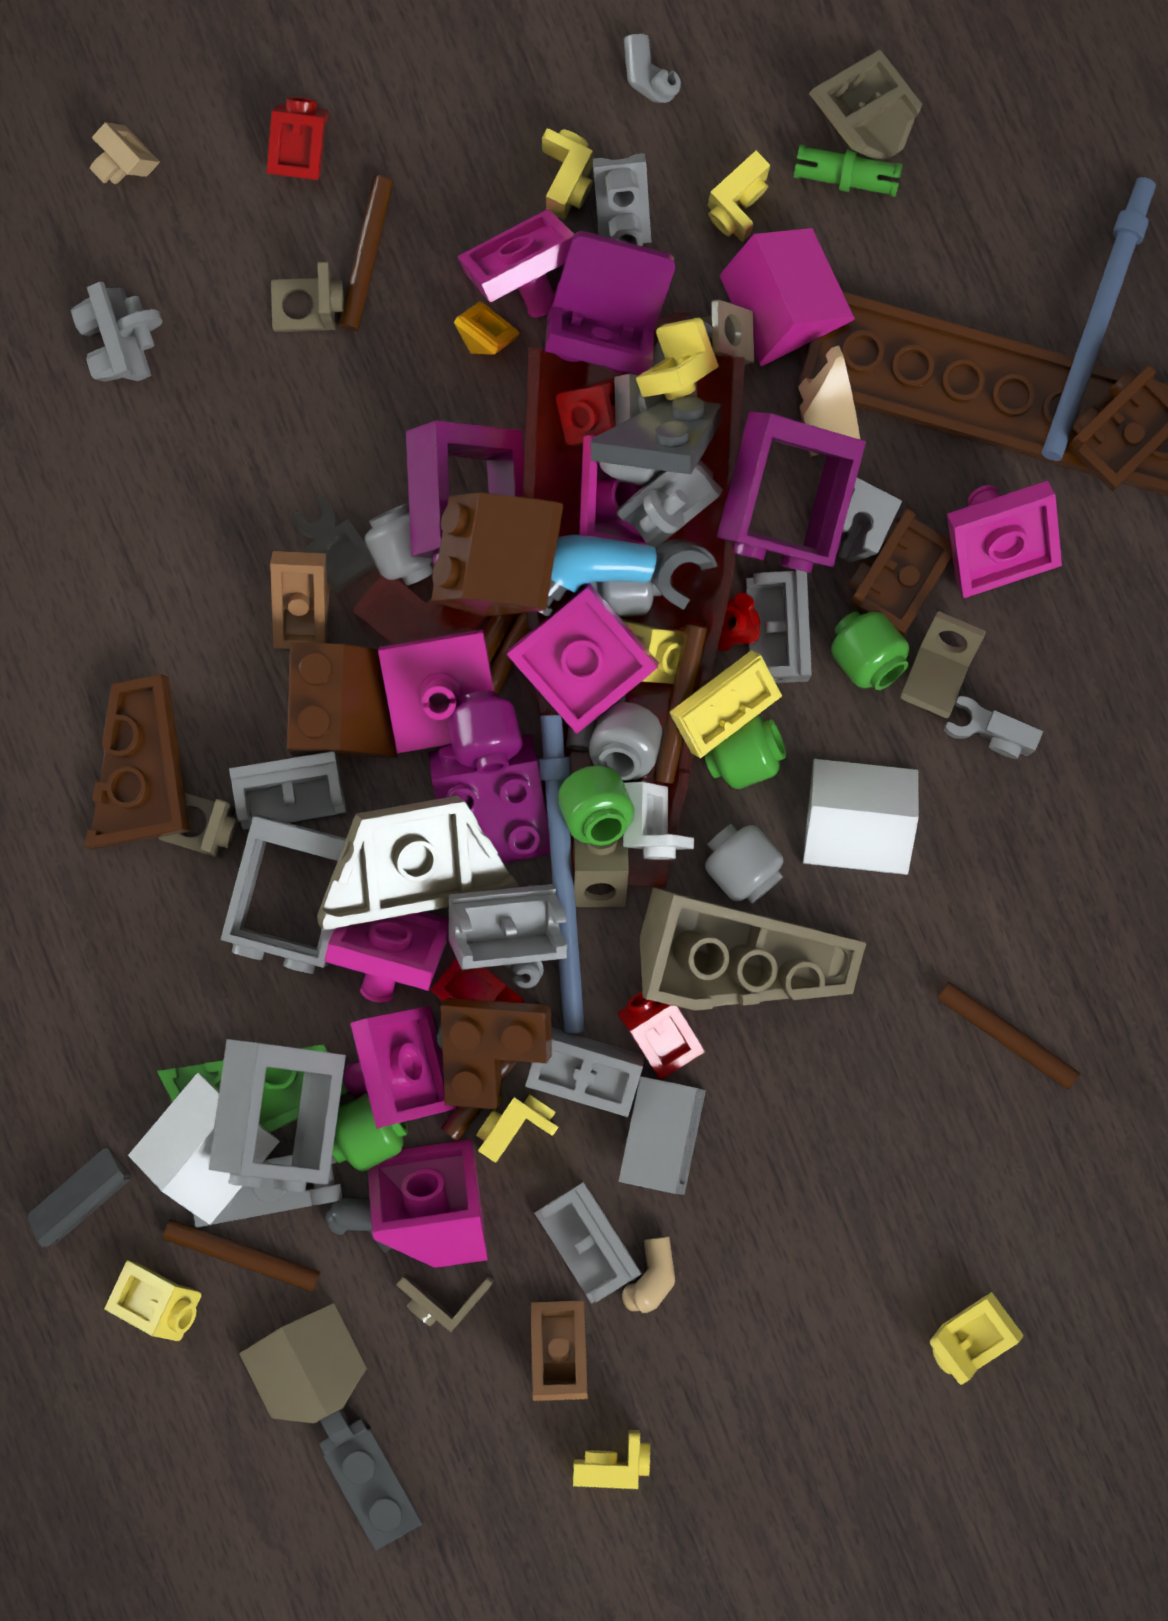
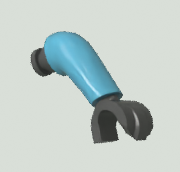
[538,535,718,617]

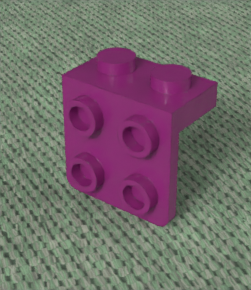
[545,231,675,375]
[429,734,550,863]

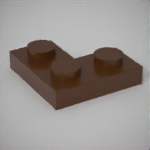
[441,998,552,1109]

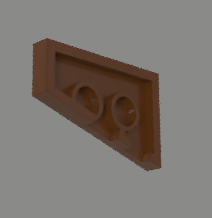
[84,674,190,850]

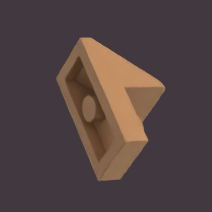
[270,551,330,649]
[531,1301,588,1401]

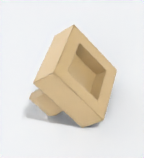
[90,122,160,184]

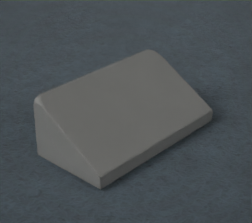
[28,1148,132,1248]

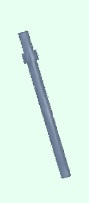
[1041,177,1156,461]
[538,714,585,1034]

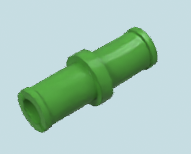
[794,144,903,197]

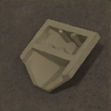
[809,49,922,162]
[239,1303,368,1423]

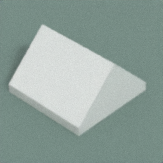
[802,759,919,875]
[128,1073,280,1224]

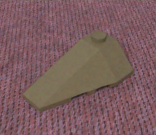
[640,887,866,1011]

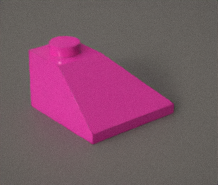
[368,1139,488,1268]

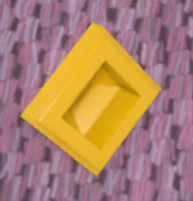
[454,301,520,355]

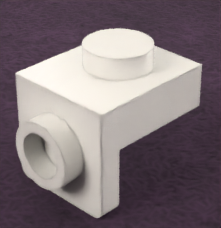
[623,782,694,860]

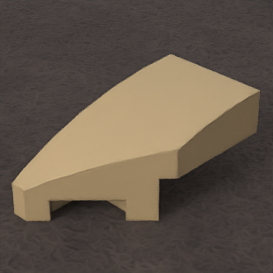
[798,346,860,457]

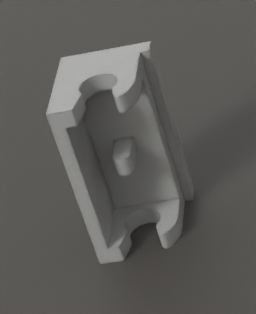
[838,478,902,563]
[746,570,812,683]
[229,751,347,831]
[448,884,567,970]
[525,1027,645,1117]
[619,1076,706,1195]
[534,1181,641,1304]

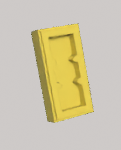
[669,650,782,758]

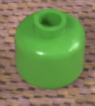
[831,611,909,690]
[704,714,786,789]
[558,765,634,845]
[332,1092,409,1171]

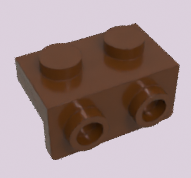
[1068,364,1168,492]
[848,508,952,636]

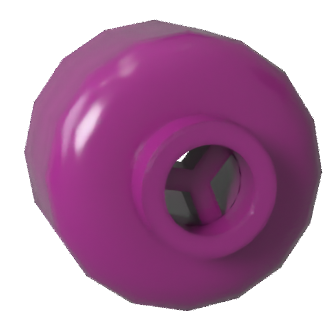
[447,691,523,774]

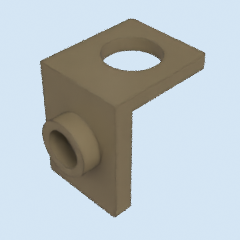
[271,262,343,332]
[700,300,754,369]
[900,611,986,718]
[158,793,238,858]
[574,835,629,907]
[396,1274,495,1333]

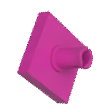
[457,209,574,318]
[947,480,1062,599]
[507,583,659,734]
[378,629,494,753]
[324,911,449,1003]
[343,1006,456,1128]

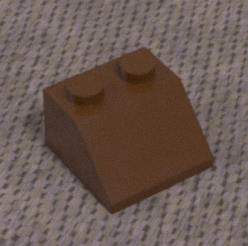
[431,492,563,616]
[287,643,398,758]

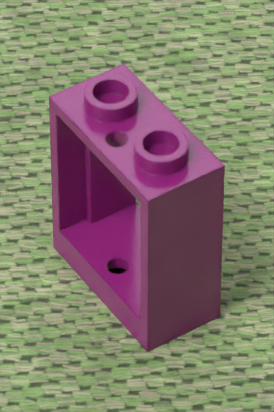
[717,412,866,573]
[406,421,526,566]

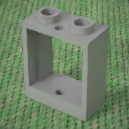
[220,815,346,974]
[208,1039,346,1192]

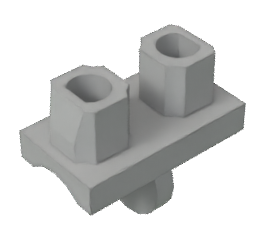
[592,153,651,246]
[71,282,163,382]
[616,460,723,549]

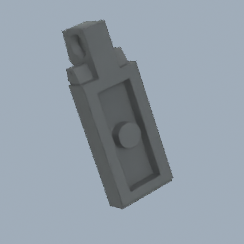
[319,1409,423,1551]

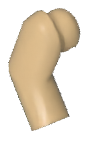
[622,1236,675,1313]

